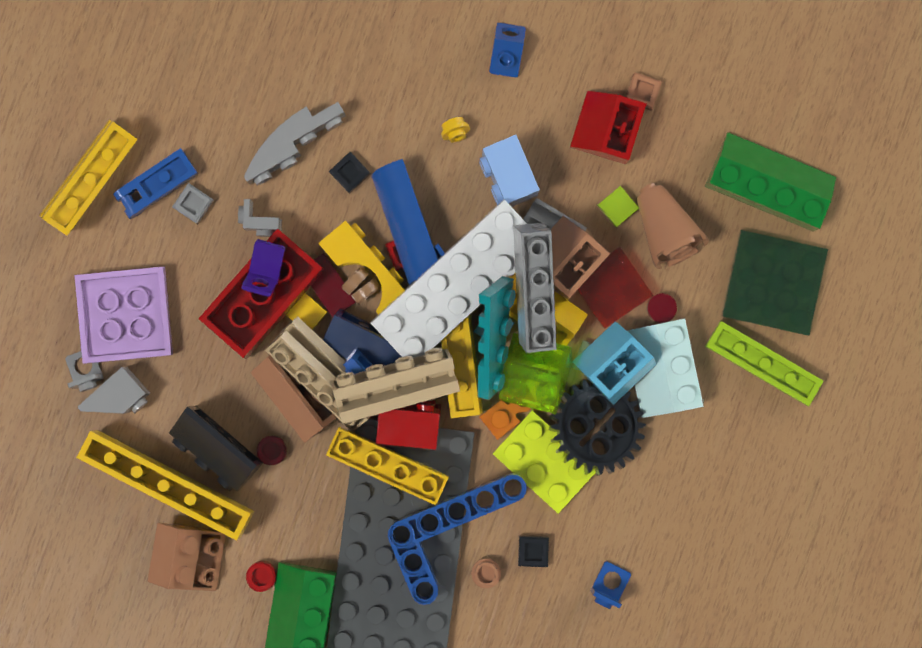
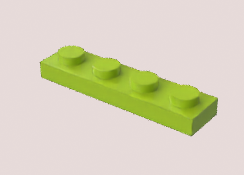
[705,321,824,406]

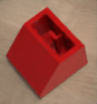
[570,91,647,165]
[376,399,441,450]

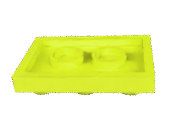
[492,410,596,514]

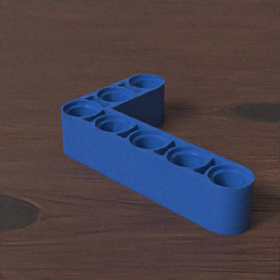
[388,473,527,605]

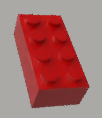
[198,228,325,359]

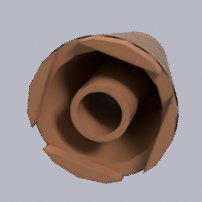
[637,183,709,269]

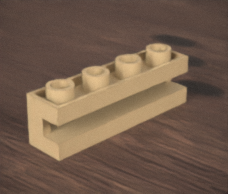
[265,316,370,432]
[330,348,460,424]

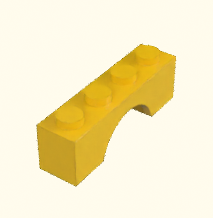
[318,220,405,315]

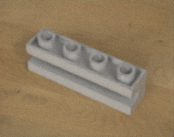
[513,223,557,353]

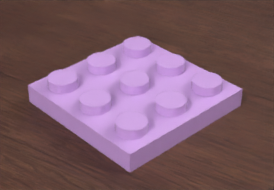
[75,267,173,364]

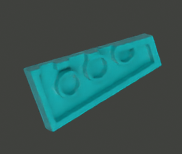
[478,276,515,400]

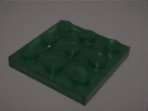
[721,230,828,336]

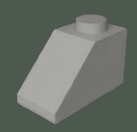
[78,367,150,414]

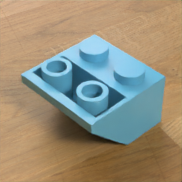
[572,321,657,405]

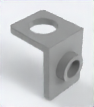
[65,351,104,392]

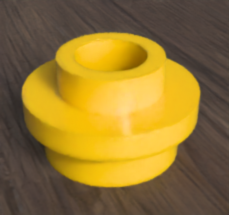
[441,117,470,143]

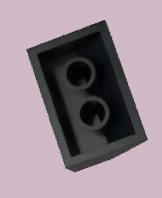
[169,405,263,491]

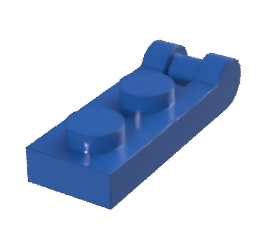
[113,148,198,219]

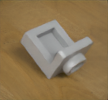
[238,199,282,237]

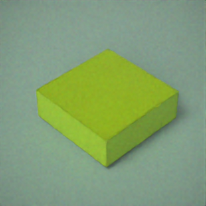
[597,186,639,228]

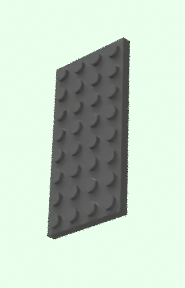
[327,419,474,648]

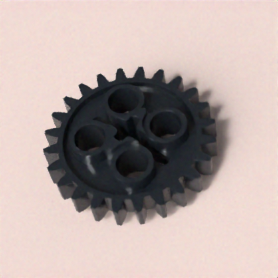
[549,380,646,476]

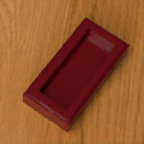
[311,253,356,317]

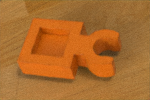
[479,390,534,440]

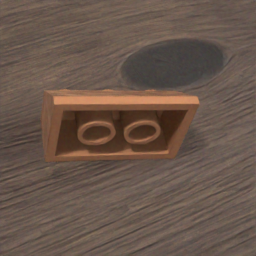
[250,355,338,443]

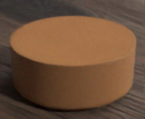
[342,267,369,295]
[351,278,380,304]

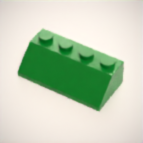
[705,132,836,232]
[265,562,337,648]

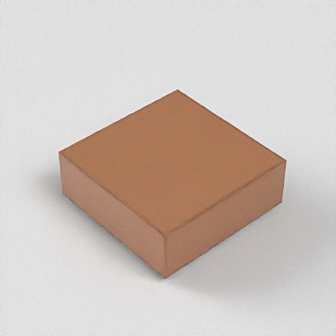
[626,72,662,111]

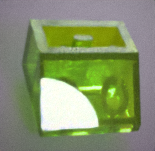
[499,333,573,414]

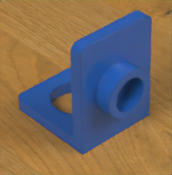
[489,23,526,78]
[590,561,631,609]

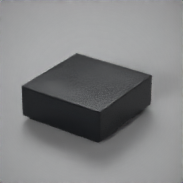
[329,152,371,194]
[518,536,549,567]

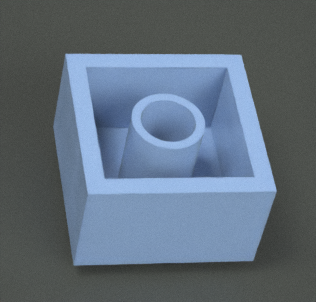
[479,135,540,207]

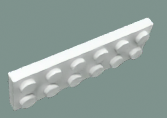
[371,199,527,358]

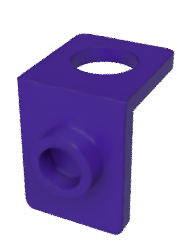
[241,239,285,297]

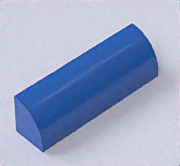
[371,159,438,286]

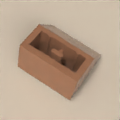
[551,216,610,300]
[147,523,226,591]

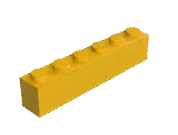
[76,430,255,541]

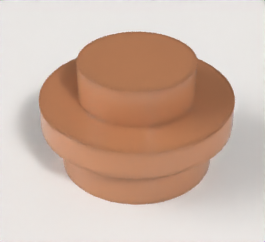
[471,558,501,588]

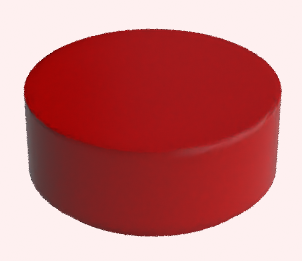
[246,561,277,592]

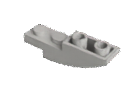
[244,102,346,186]

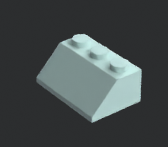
[627,319,704,418]

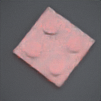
[577,247,653,329]

